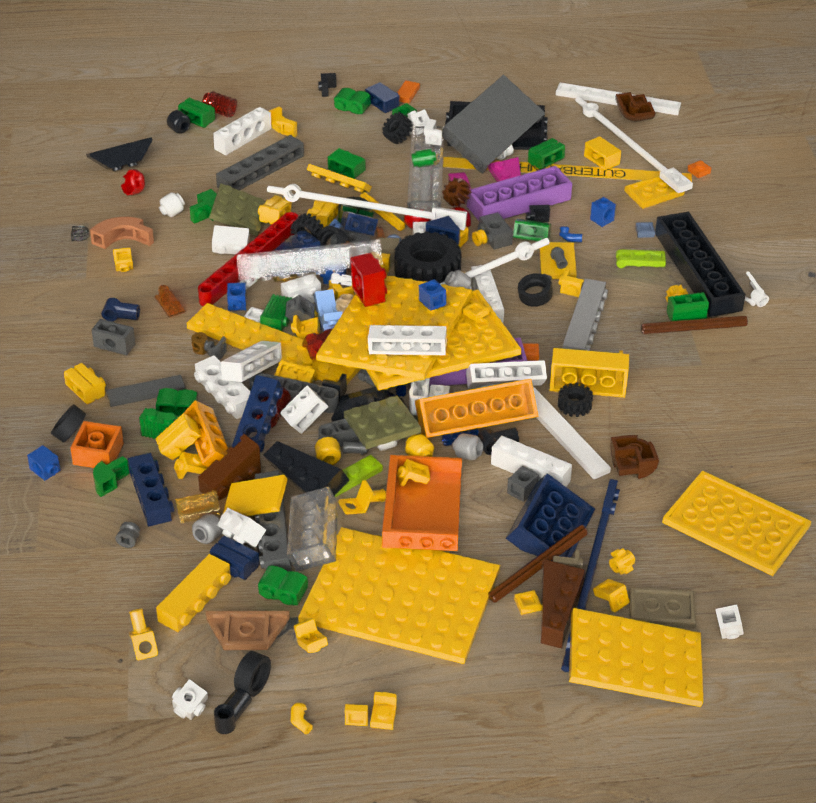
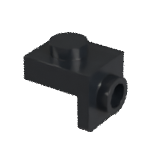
[318,73,336,97]
[526,205,550,222]

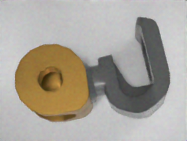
[191,332,227,360]

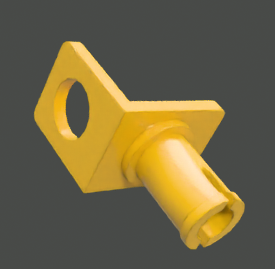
[338,480,386,515]
[129,608,158,660]

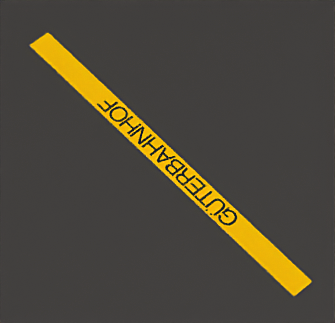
[432,156,692,182]

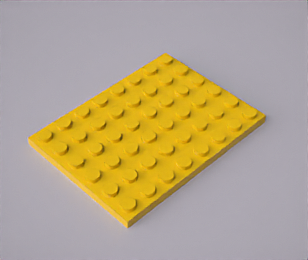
[316,276,472,380]
[366,290,521,390]
[298,527,500,664]

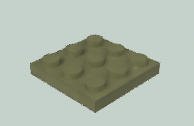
[209,183,266,236]
[344,396,421,449]

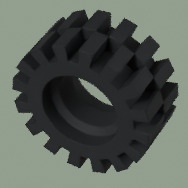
[382,112,413,144]
[291,213,324,238]
[558,383,593,417]

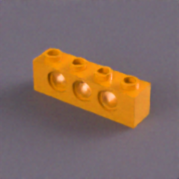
[183,400,228,467]

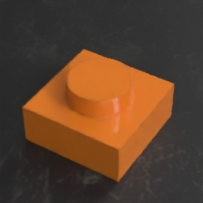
[688,160,711,178]

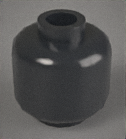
[167,110,191,134]

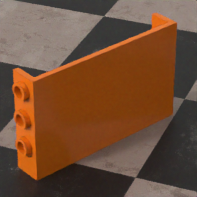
[382,455,462,551]

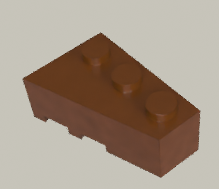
[198,434,261,503]

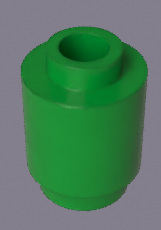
[411,148,436,168]

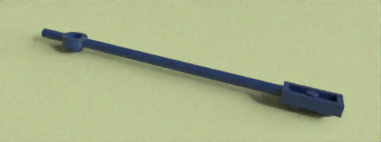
[561,479,620,672]

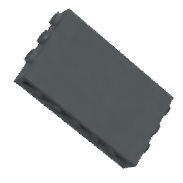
[442,74,545,174]

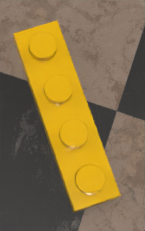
[307,164,372,193]

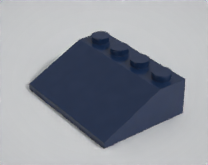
[505,473,595,558]

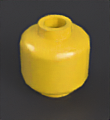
[405,434,434,457]
[314,437,341,465]

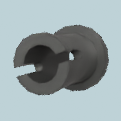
[550,247,568,269]
[343,441,368,455]

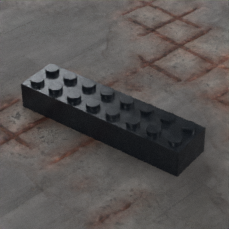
[655,211,746,317]

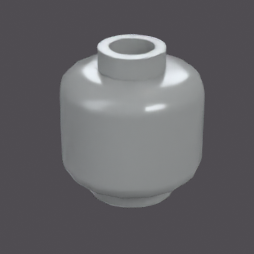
[444,270,472,289]
[453,434,483,460]
[192,513,223,544]

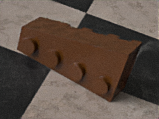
[541,559,585,649]

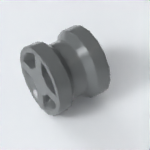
[115,522,141,548]

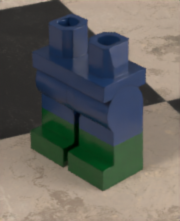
[337,204,378,236]

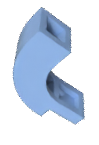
[314,289,342,332]

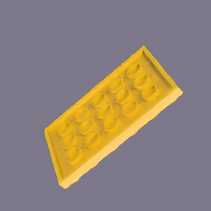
[662,471,811,576]
[569,608,703,707]

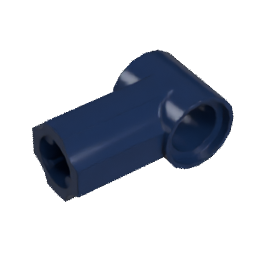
[101,298,140,321]

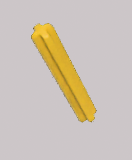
[360,192,405,231]

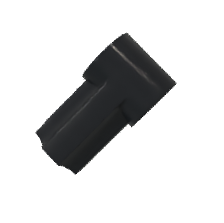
[478,427,519,455]
[214,688,252,734]

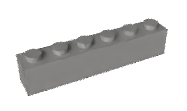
[562,278,608,351]

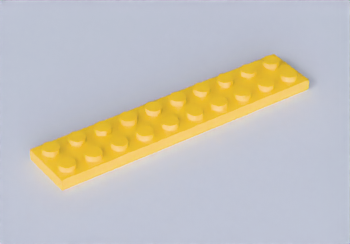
[187,303,361,384]

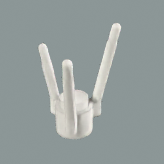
[745,271,769,307]

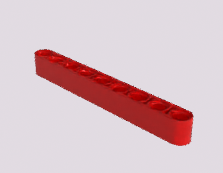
[198,212,298,306]

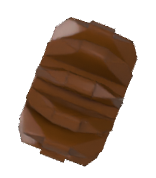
[442,177,472,207]

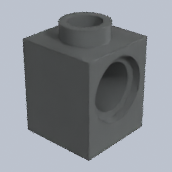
[285,295,315,321]
[507,466,539,502]

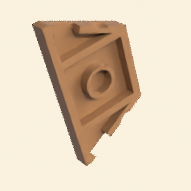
[206,611,290,650]

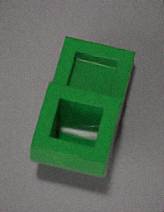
[93,456,129,497]

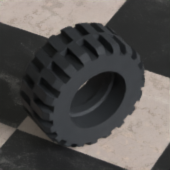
[394,232,462,284]

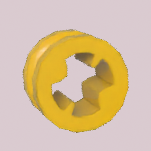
[472,229,487,246]

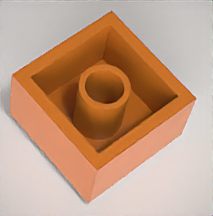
[70,421,124,468]

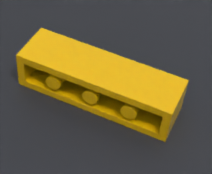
[156,554,231,632]

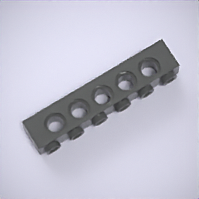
[216,135,304,190]
[255,470,292,571]

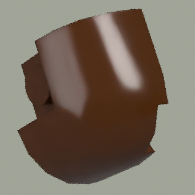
[615,92,656,122]
[611,435,659,479]

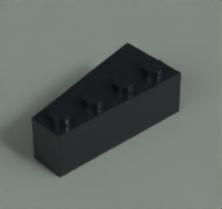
[263,441,349,509]

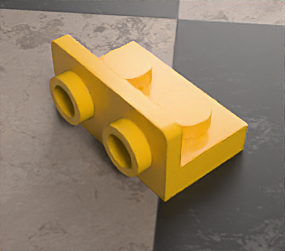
[275,360,318,383]

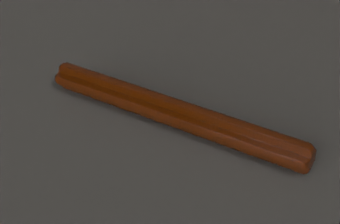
[641,316,748,334]
[488,525,588,603]

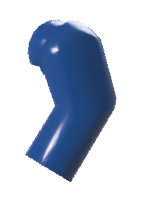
[559,226,582,243]

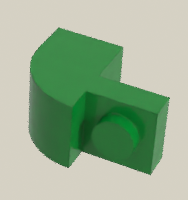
[190,189,217,224]

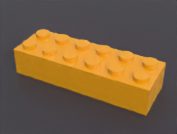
[415,379,539,438]

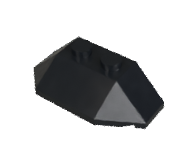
[86,137,153,171]
[331,386,409,422]

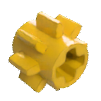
[665,285,688,302]
[609,548,635,575]

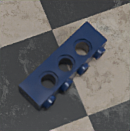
[232,375,283,453]
[127,453,174,527]

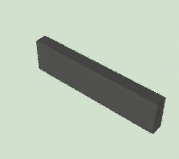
[106,375,185,407]

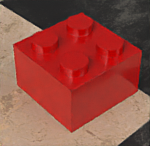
[350,253,387,307]

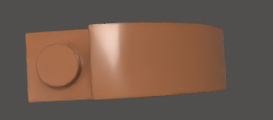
[90,217,154,249]

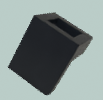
[322,373,347,401]

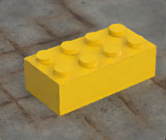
[550,348,629,398]

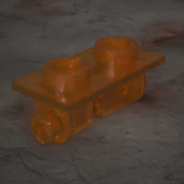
[155,285,185,317]

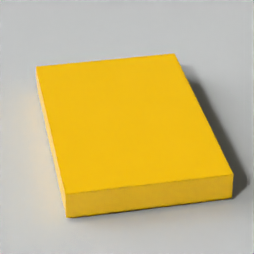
[624,175,685,209]
[539,242,577,279]
[223,475,288,516]

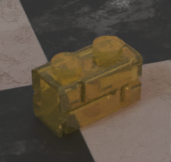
[175,491,221,523]

